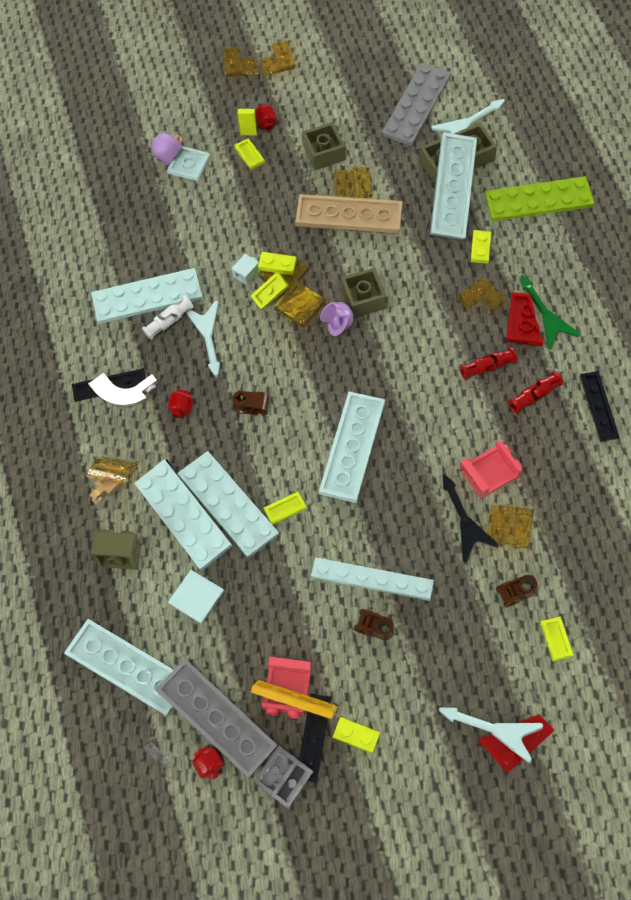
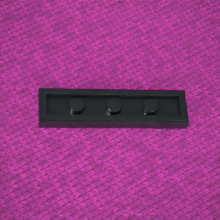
[72,368,146,402]
[580,371,619,442]
[299,694,332,783]

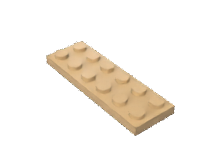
[295,194,402,233]

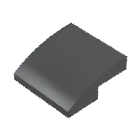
[254,745,314,808]

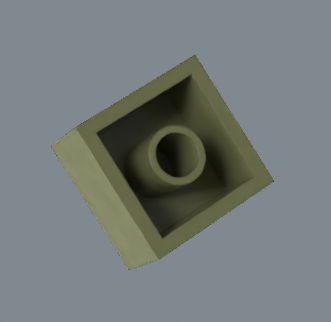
[302,122,346,170]
[341,268,387,318]
[91,530,141,570]

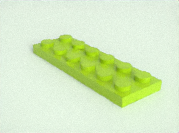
[484,176,595,222]

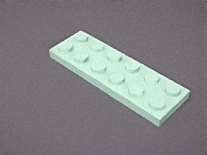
[430,132,477,240]
[91,268,203,324]
[319,392,385,503]
[177,451,279,558]
[134,459,233,571]
[64,619,173,717]

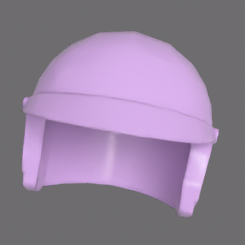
[152,133,182,165]
[320,302,354,336]

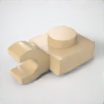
[90,470,123,505]

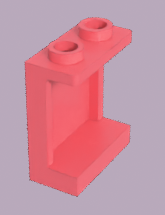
[460,440,522,499]
[262,657,312,719]

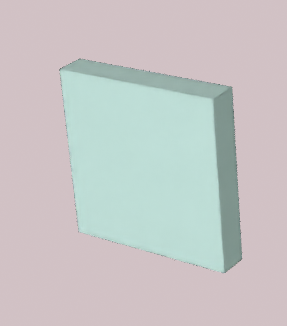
[167,146,211,181]
[168,570,224,624]

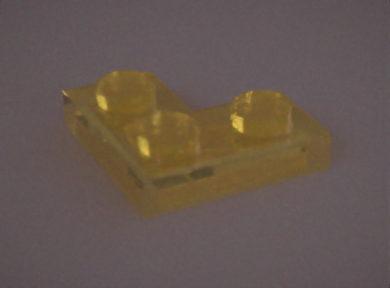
[260,41,295,76]
[222,47,258,78]
[456,276,508,311]

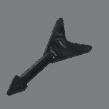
[443,474,499,563]

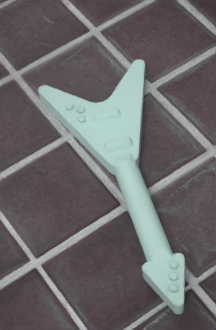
[432,99,505,134]
[185,301,220,378]
[439,708,543,763]

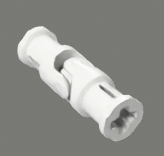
[141,295,194,341]

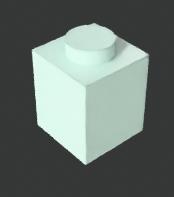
[232,254,260,286]

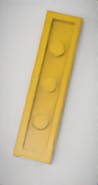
[251,680,337,719]

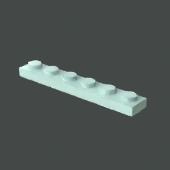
[311,557,434,601]

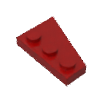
[506,292,544,347]
[477,714,555,774]

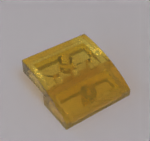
[333,166,373,198]
[87,456,138,484]
[487,505,533,548]

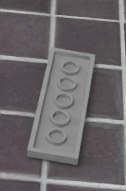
[382,63,451,146]
[155,659,278,779]

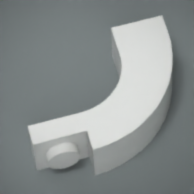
[88,373,158,407]

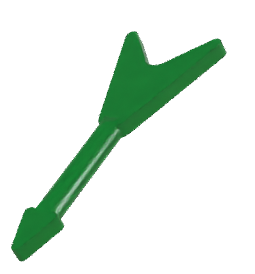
[520,275,580,350]

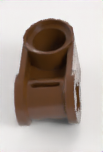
[232,391,269,416]
[496,575,537,608]
[353,609,394,640]

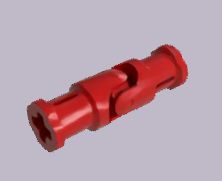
[459,347,517,380]
[508,371,563,414]

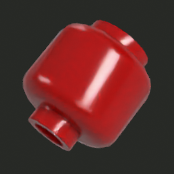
[255,104,278,131]
[167,389,194,418]
[192,746,224,781]

